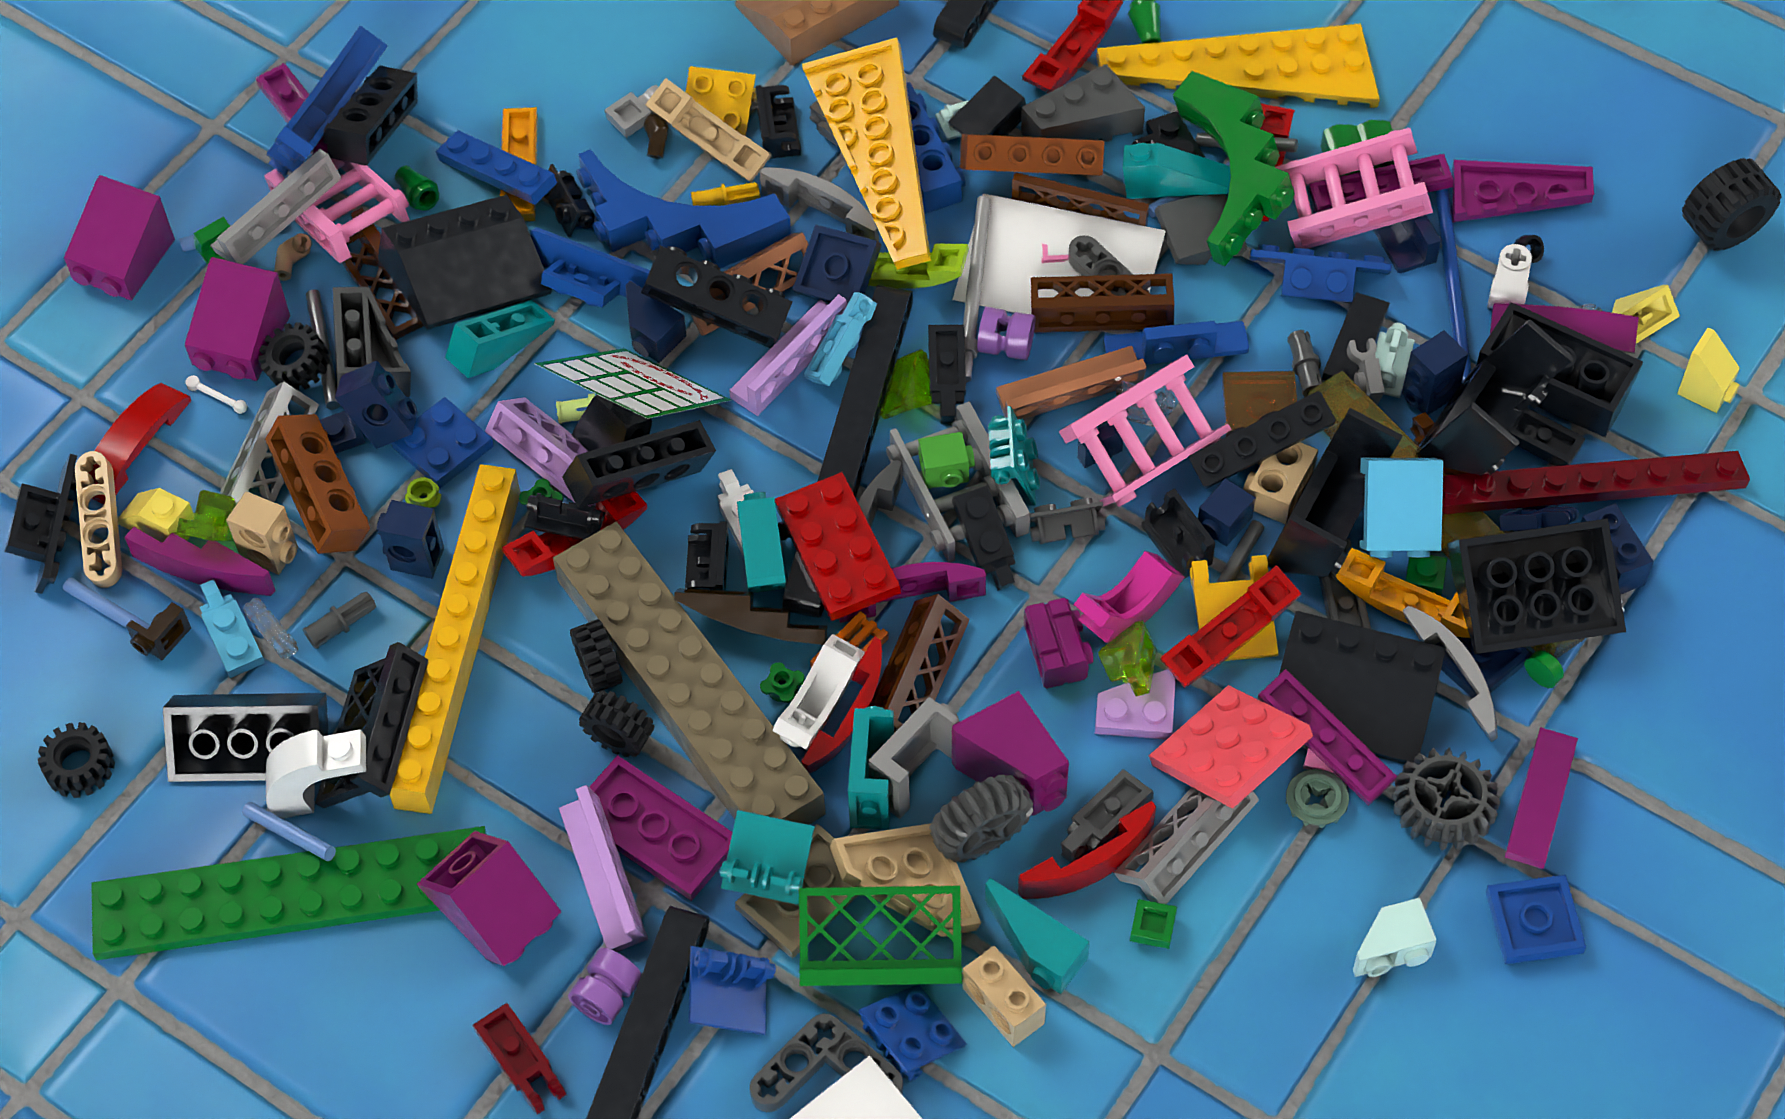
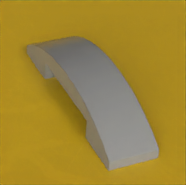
[760,167,879,242]
[1402,606,1498,742]

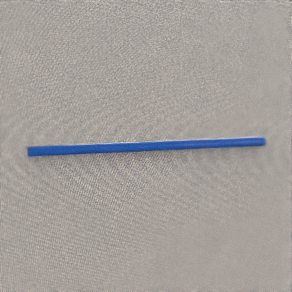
[1435,188,1472,383]

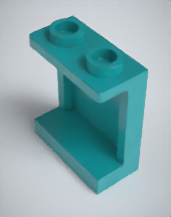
[848,706,894,830]

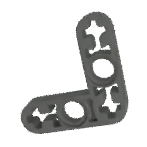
[749,1013,903,1112]

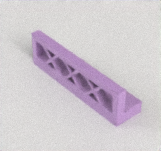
[729,294,847,416]
[485,397,596,507]
[559,785,648,952]

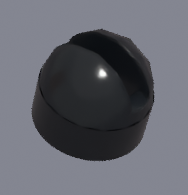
[1514,235,1544,263]

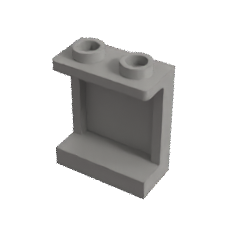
[868,697,959,819]

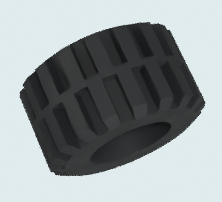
[1682,158,1782,251]

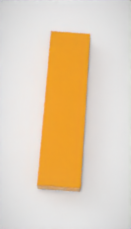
[500,107,538,221]

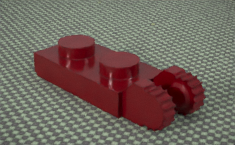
[473,1003,566,1115]

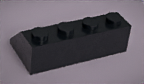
[1476,302,1643,438]
[163,693,328,782]

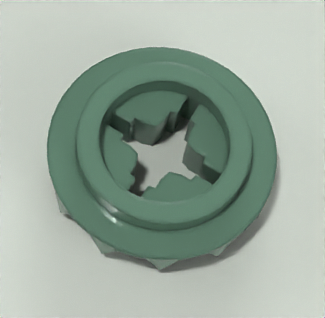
[1286,769,1349,829]

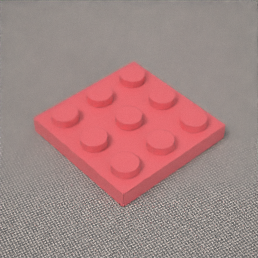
[1149,685,1313,809]

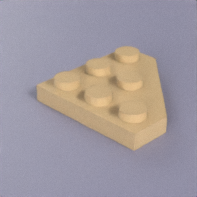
[829,823,981,937]

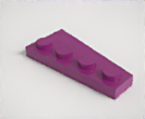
[1452,160,1594,222]

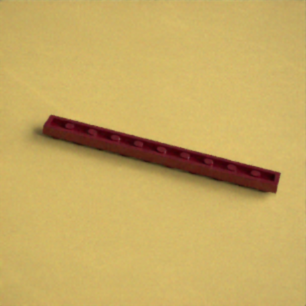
[1442,451,1750,515]

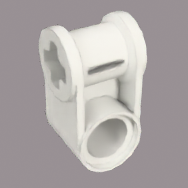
[1487,244,1532,309]

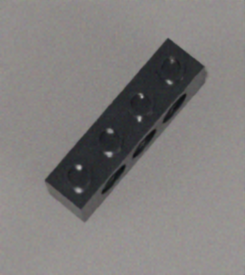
[323,65,418,166]
[641,246,792,348]
[562,420,716,508]

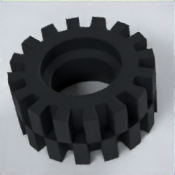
[259,322,330,391]
[570,619,623,694]
[579,690,655,757]
[38,722,115,798]

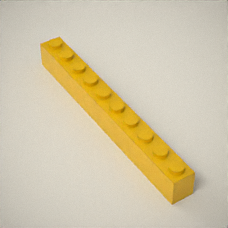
[390,464,521,814]

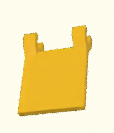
[1189,555,1279,661]

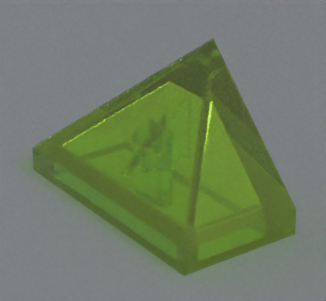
[880,349,931,420]

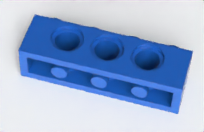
[906,82,966,214]

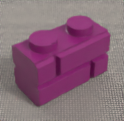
[1023,598,1093,689]

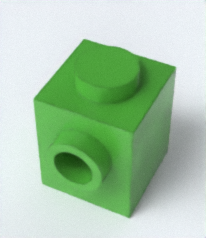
[918,432,975,489]

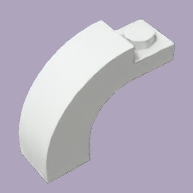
[772,634,865,750]
[266,730,366,819]

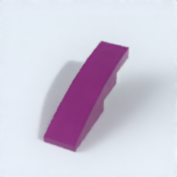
[124,527,276,596]
[1505,727,1578,869]

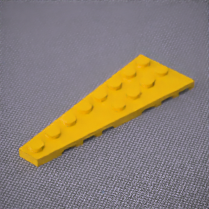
[1097,24,1380,108]
[802,38,931,269]

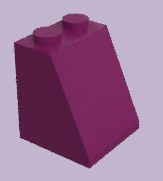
[64,175,175,301]
[184,257,290,381]
[952,691,1069,816]
[417,831,561,966]

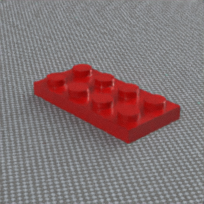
[774,472,901,621]

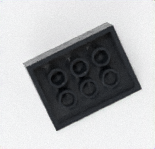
[378,195,552,330]
[1448,519,1626,654]
[1279,611,1446,764]

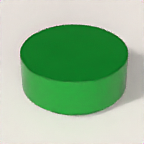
[1525,650,1564,688]

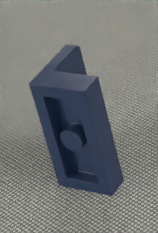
[1373,215,1441,273]

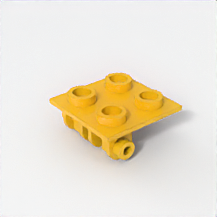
[685,66,756,136]

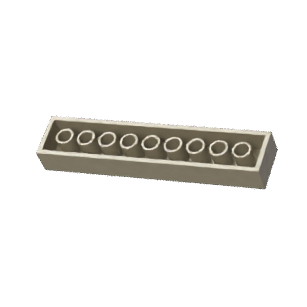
[553,521,826,825]

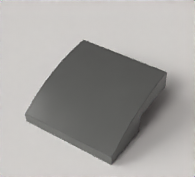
[1155,195,1248,265]

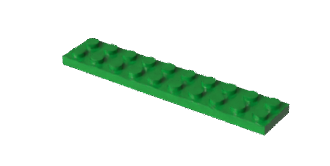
[91,826,487,960]

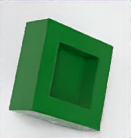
[1405,555,1447,596]
[1130,899,1177,949]

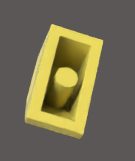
[1677,327,1740,413]
[118,488,198,543]

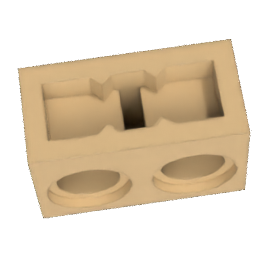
[1243,442,1318,524]
[226,491,298,575]
[962,945,1046,1047]

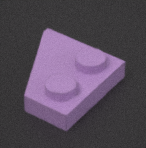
[1095,669,1176,740]

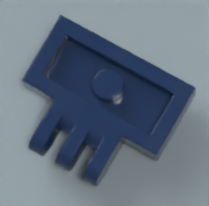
[1499,505,1579,532]

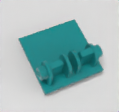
[988,406,1040,505]
[720,810,815,905]

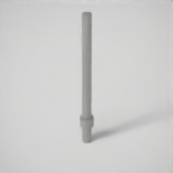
[963,196,991,382]

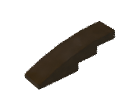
[674,588,827,645]

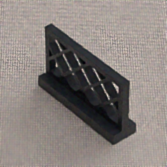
[315,642,429,808]

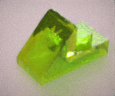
[176,490,236,541]
[1098,620,1157,696]

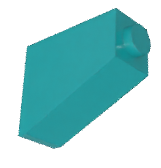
[737,492,786,593]

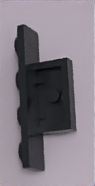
[1189,391,1336,488]
[4,454,77,594]

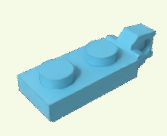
[804,292,877,386]
[200,579,265,678]

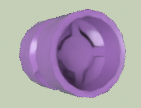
[977,306,1036,361]
[568,948,642,1025]

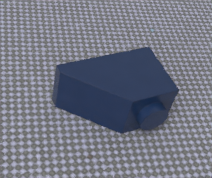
[625,281,687,363]

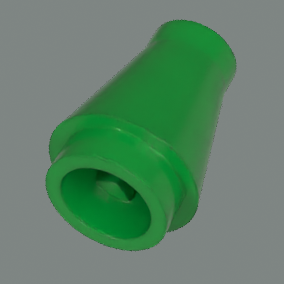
[1128,0,1161,44]
[395,166,440,211]

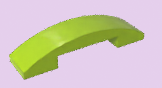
[868,244,969,289]

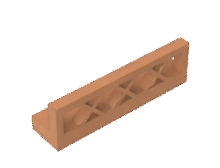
[691,232,808,336]
[996,345,1147,419]

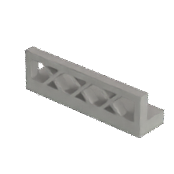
[211,149,342,264]
[213,382,319,515]
[1114,787,1259,904]

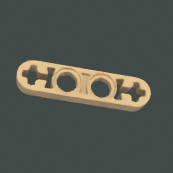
[75,451,122,588]

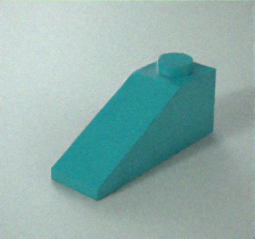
[1122,143,1231,199]
[445,300,555,378]
[985,878,1089,994]

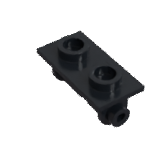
[544,164,595,237]
[524,493,606,540]

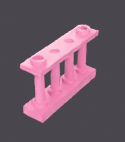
[1275,127,1433,249]
[264,159,410,263]
[1059,355,1232,507]

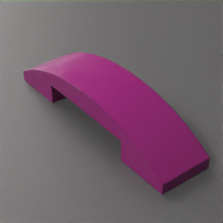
[1490,304,1639,354]
[839,562,986,623]

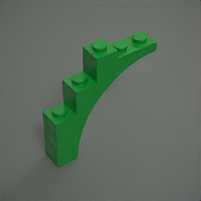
[1173,71,1295,266]

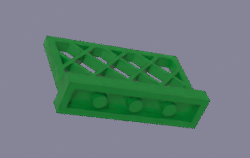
[799,886,962,986]

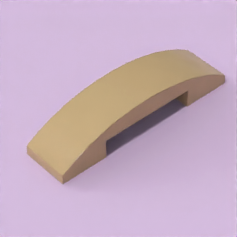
[645,78,772,183]

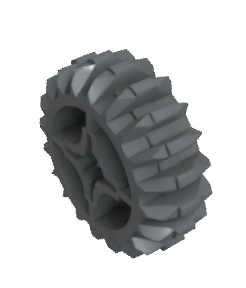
[1392,747,1500,851]
[929,774,1034,862]

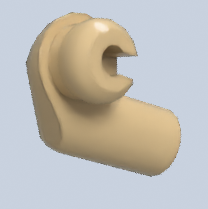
[274,233,312,281]

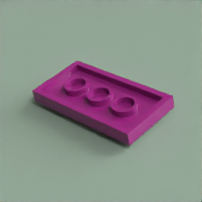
[578,755,732,901]

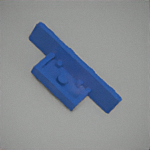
[530,227,649,308]
[1249,244,1392,303]
[1103,320,1249,365]

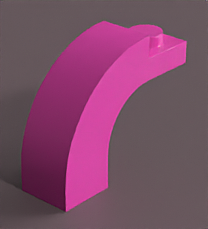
[1074,551,1185,643]

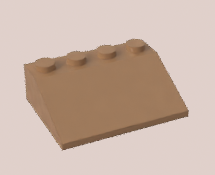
[735,0,899,66]

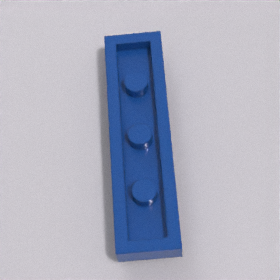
[435,130,557,205]

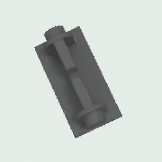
[1030,498,1105,544]

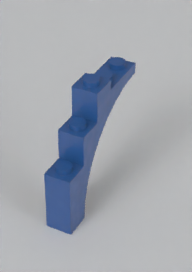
[266,25,388,176]
[577,149,791,269]

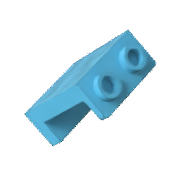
[1360,458,1443,558]

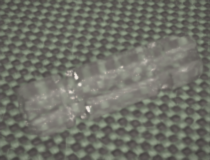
[243,598,298,659]

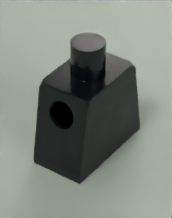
[572,395,652,451]

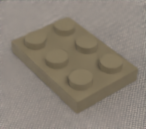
[735,824,858,959]

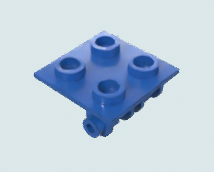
[689,946,776,1035]
[858,984,967,1082]

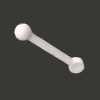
[185,376,247,414]

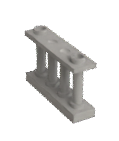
[886,401,1030,562]

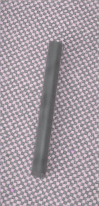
[306,290,340,410]

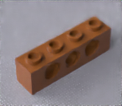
[960,134,1105,176]
[265,414,370,554]

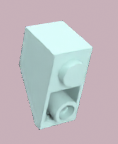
[1353,898,1437,977]

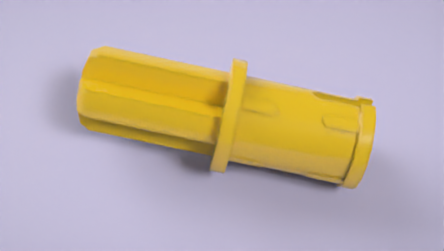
[691,182,760,206]

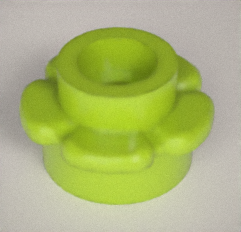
[405,477,441,508]

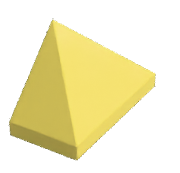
[1612,285,1680,344]

